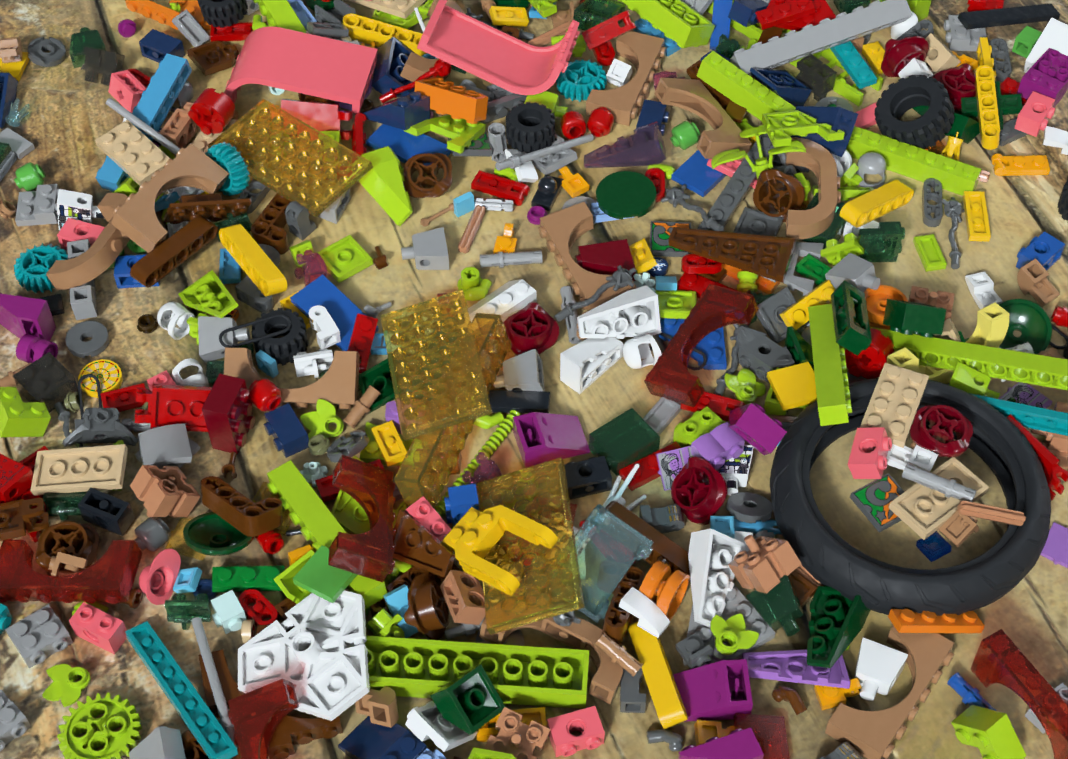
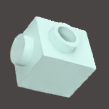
[210,590,247,634]

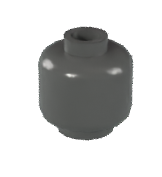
[134,517,170,552]

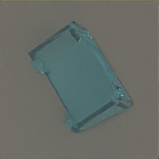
[545,504,653,623]

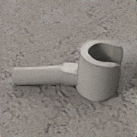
[363,302,392,318]

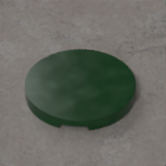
[596,171,656,220]

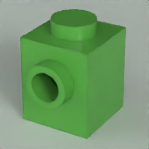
[1012,26,1042,58]

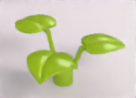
[711,125,806,180]

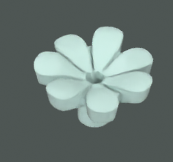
[633,273,656,292]
[299,462,328,487]

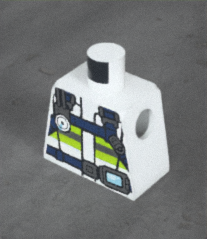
[57,189,105,230]
[715,445,754,496]

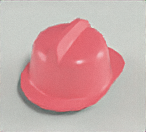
[139,548,181,605]

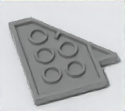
[683,585,775,666]

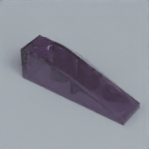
[584,121,666,168]

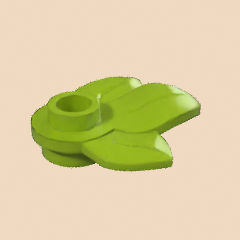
[724,368,766,405]
[300,399,344,440]
[710,613,759,655]
[42,664,91,707]

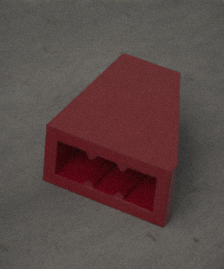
[575,239,636,281]

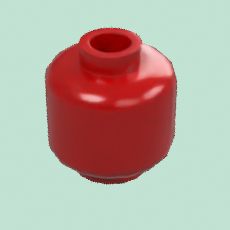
[587,107,614,137]
[560,111,587,140]
[249,378,282,412]

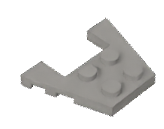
[762,242,824,296]

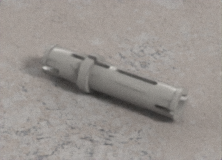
[480,250,543,268]
[560,286,582,344]
[902,463,977,502]

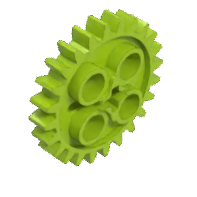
[57,693,142,759]

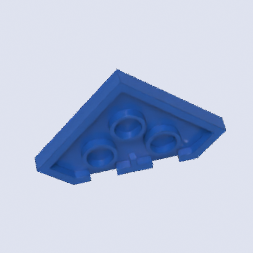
[659,314,727,370]

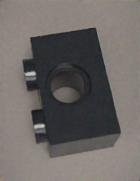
[560,456,612,500]
[78,487,135,536]

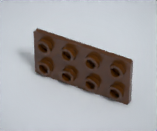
[163,193,252,224]

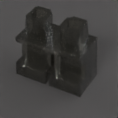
[81,47,125,86]
[796,54,837,101]

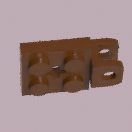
[0,498,49,541]

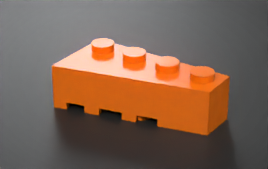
[414,76,488,124]

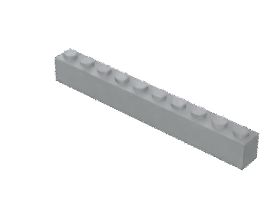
[729,0,912,76]

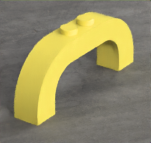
[887,302,1010,384]

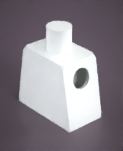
[854,637,908,701]

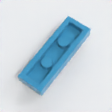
[633,18,681,57]

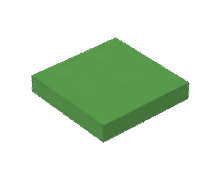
[293,545,362,603]

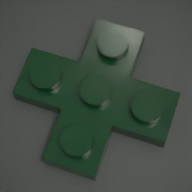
[961,81,1022,130]

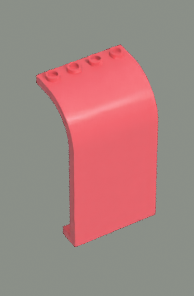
[417,0,580,95]
[223,26,378,114]

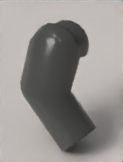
[647,729,683,751]

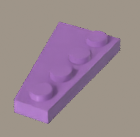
[742,650,850,689]

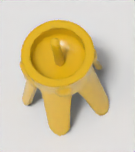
[940,132,963,161]

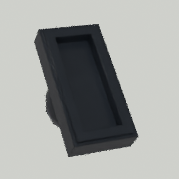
[531,175,564,211]

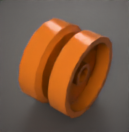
[864,285,908,330]
[639,560,690,621]

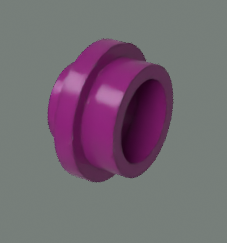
[118,19,136,38]
[527,206,547,225]

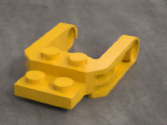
[441,505,558,596]

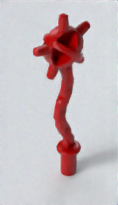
[379,59,452,103]

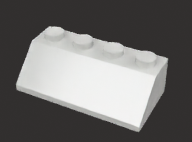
[445,279,537,347]

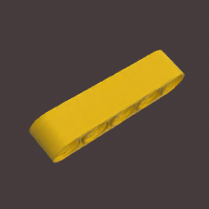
[343,13,427,56]
[975,65,1000,150]
[839,179,914,228]
[219,224,287,297]
[628,621,688,729]

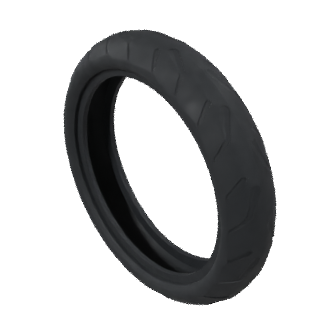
[770,378,1051,616]

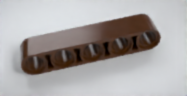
[130,216,218,288]
[596,501,691,584]

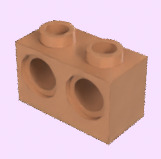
[159,108,198,154]
[440,570,490,625]

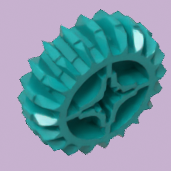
[556,59,607,103]
[205,142,250,196]
[14,243,68,293]

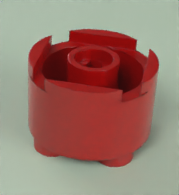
[188,88,236,135]
[845,328,894,379]

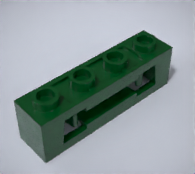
[831,280,872,356]

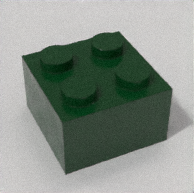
[883,299,947,338]

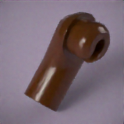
[772,685,807,715]

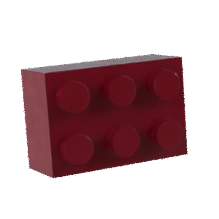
[202,374,255,454]

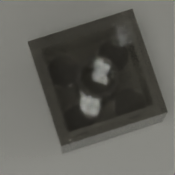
[13,352,78,413]

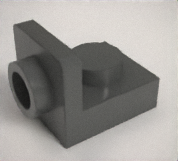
[676,632,713,669]

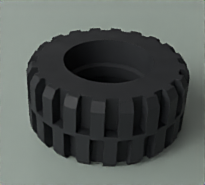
[874,75,955,150]

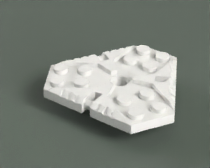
[238,590,370,721]

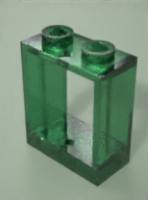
[573,0,626,31]

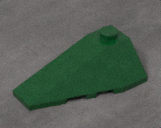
[912,106,980,144]
[807,586,870,668]

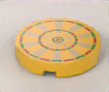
[78,359,123,398]

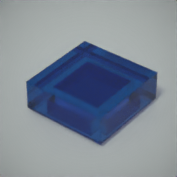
[916,531,952,562]

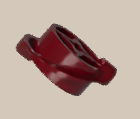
[881,36,929,77]
[933,63,976,111]
[501,302,559,356]
[910,405,973,457]
[671,456,727,525]

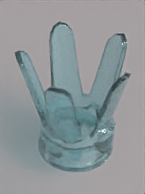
[5,98,30,127]

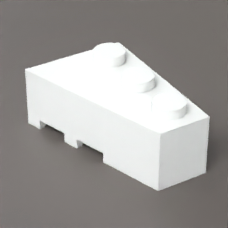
[560,337,623,394]

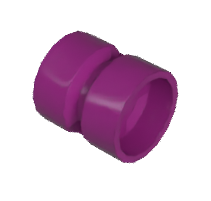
[16,334,58,369]

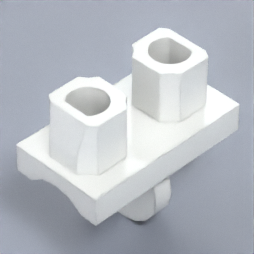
[293,348,333,378]

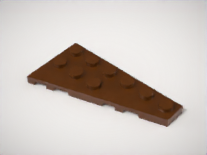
[668,227,796,283]

